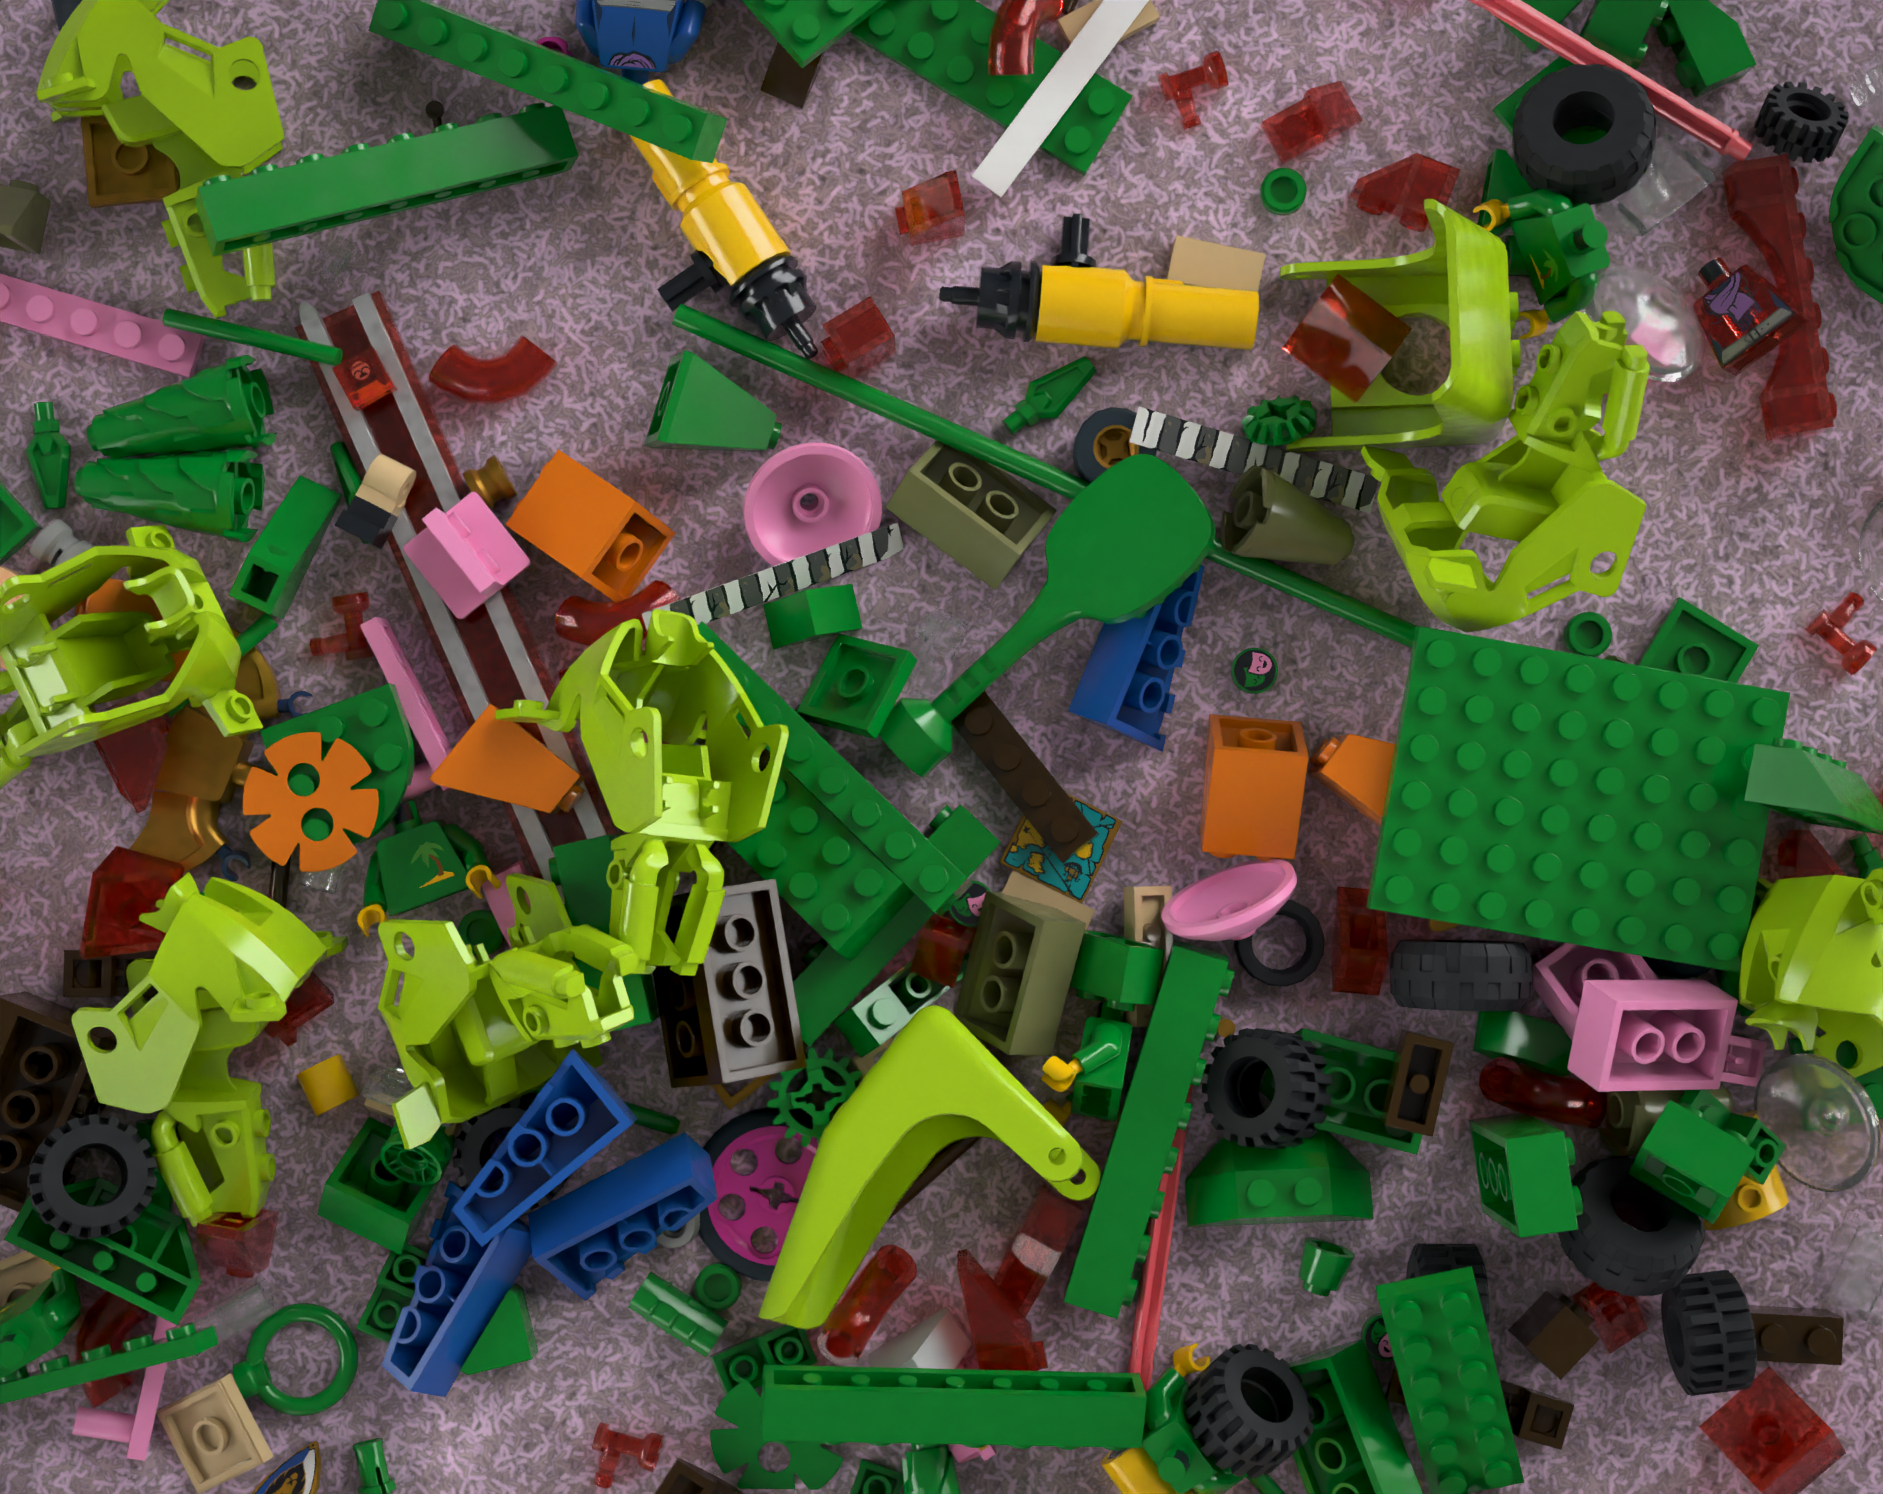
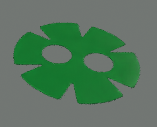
[710,1374,847,1490]

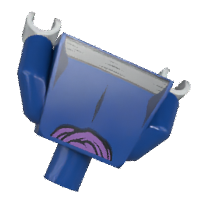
[575,0,713,85]

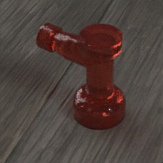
[1158,50,1229,130]
[310,592,374,661]
[1805,592,1877,675]
[592,1422,664,1488]

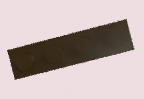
[951,691,1100,863]

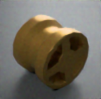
[462,455,518,510]

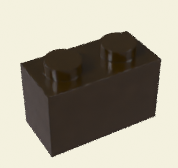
[1380,1029,1454,1137]
[1508,1291,1600,1380]
[1749,1305,1844,1365]

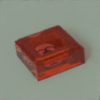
[332,346,397,411]

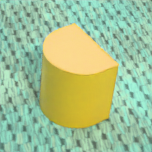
[296,1054,360,1117]

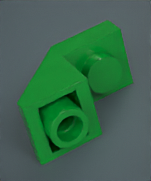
[1678,1089,1787,1185]

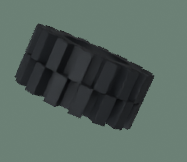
[1754,82,1849,163]

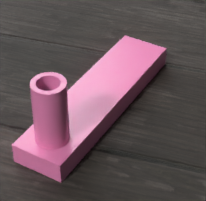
[360,617,455,804]
[72,1316,176,1461]

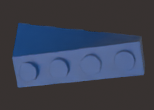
[1068,565,1205,752]
[451,1049,638,1247]
[528,1132,718,1301]
[381,1180,532,1397]

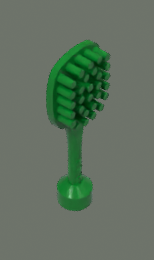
[879,454,1217,778]

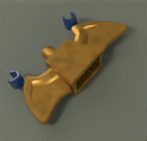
[119,625,313,881]

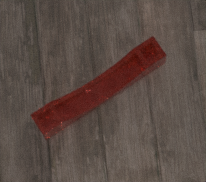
[1722,154,1837,441]

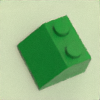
[1628,1100,1757,1225]
[317,1117,452,1255]

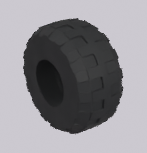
[1512,64,1656,205]
[1390,939,1533,1011]
[1557,1156,1705,1297]

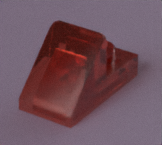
[1260,81,1363,165]
[1572,1282,1648,1354]

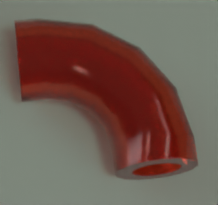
[988,0,1063,75]
[428,335,558,404]
[554,580,681,647]
[1479,1057,1607,1129]
[817,1244,917,1366]
[75,1291,149,1408]

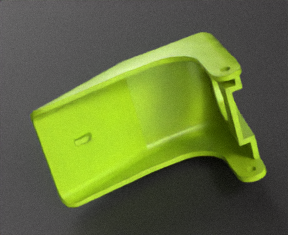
[1280,199,1521,453]
[758,1005,1102,1330]

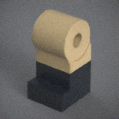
[335,454,416,550]

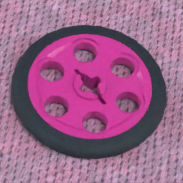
[698,1107,818,1282]

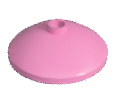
[743,442,882,566]
[1161,859,1297,941]

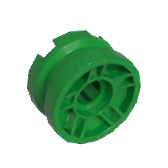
[380,1122,455,1186]

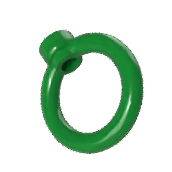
[232,1303,358,1416]

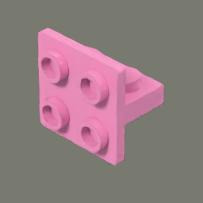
[403,492,531,619]

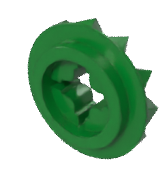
[1242,395,1317,446]

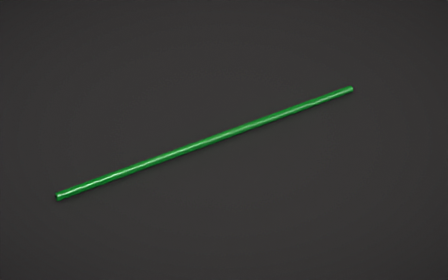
[672,303,1417,648]

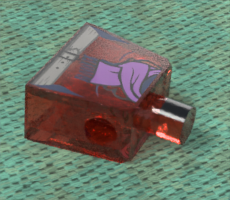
[1693,257,1809,376]

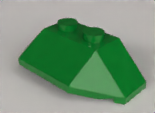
[1185,1128,1374,1228]
[4,1176,202,1326]

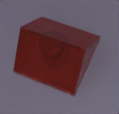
[1282,274,1412,403]
[79,846,184,959]

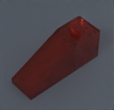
[977,1184,1083,1330]
[195,1209,279,1278]
[957,1249,1049,1371]

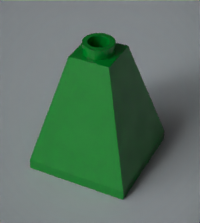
[644,350,782,452]

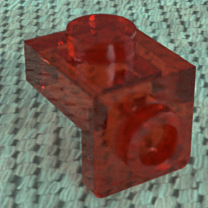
[264,971,334,1047]

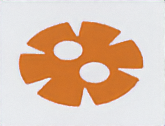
[243,732,379,872]

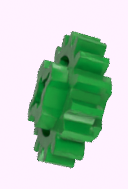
[766,1047,862,1147]

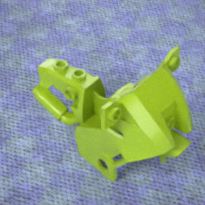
[36,0,285,319]
[1361,311,1650,633]
[0,525,263,789]
[495,609,789,976]
[1739,868,1883,1085]
[71,872,348,1227]
[378,873,639,1150]

